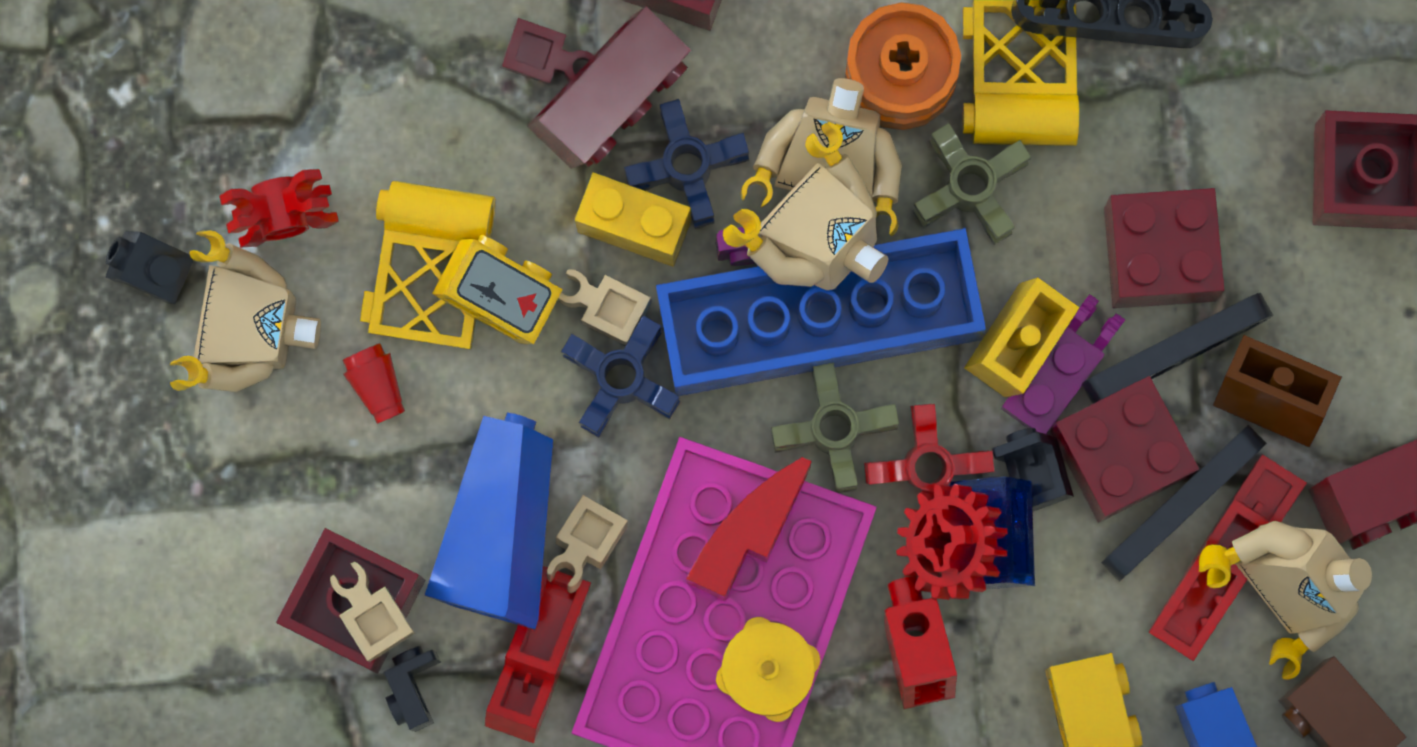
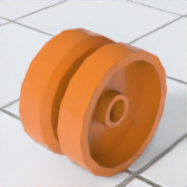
[845,2,961,130]

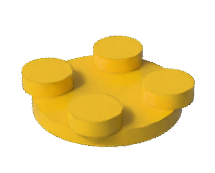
[716,617,820,722]

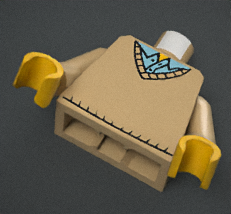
[740,78,902,237]
[723,122,888,290]
[170,230,321,392]
[1199,521,1372,680]

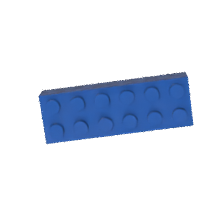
[656,228,986,396]

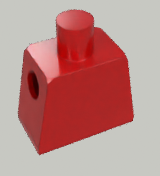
[884,577,957,709]

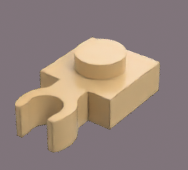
[558,269,652,345]
[547,495,628,593]
[330,562,415,662]

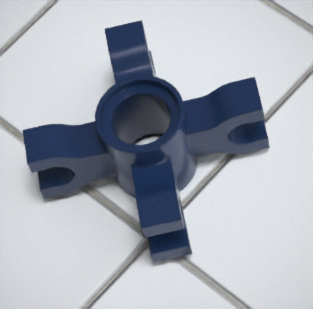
[624,99,749,229]
[561,315,680,438]

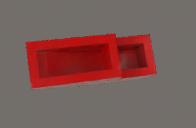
[686,457,812,601]
[485,566,591,743]

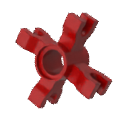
[219,169,339,248]
[864,404,994,494]

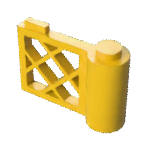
[962,0,1079,146]
[360,181,496,349]

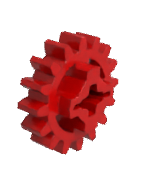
[896,484,1008,600]

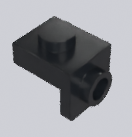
[106,231,194,304]
[992,428,1074,513]
[384,646,441,732]

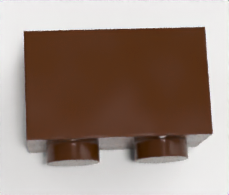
[1213,335,1342,448]
[1278,656,1407,747]

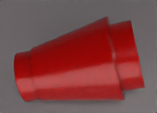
[342,343,405,424]

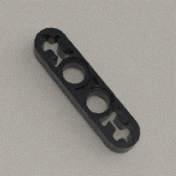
[1011,0,1213,48]
[1082,292,1273,404]
[1101,425,1267,582]

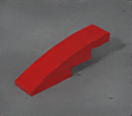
[1148,454,1307,661]

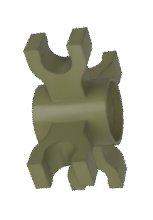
[913,123,1031,245]
[771,363,899,493]

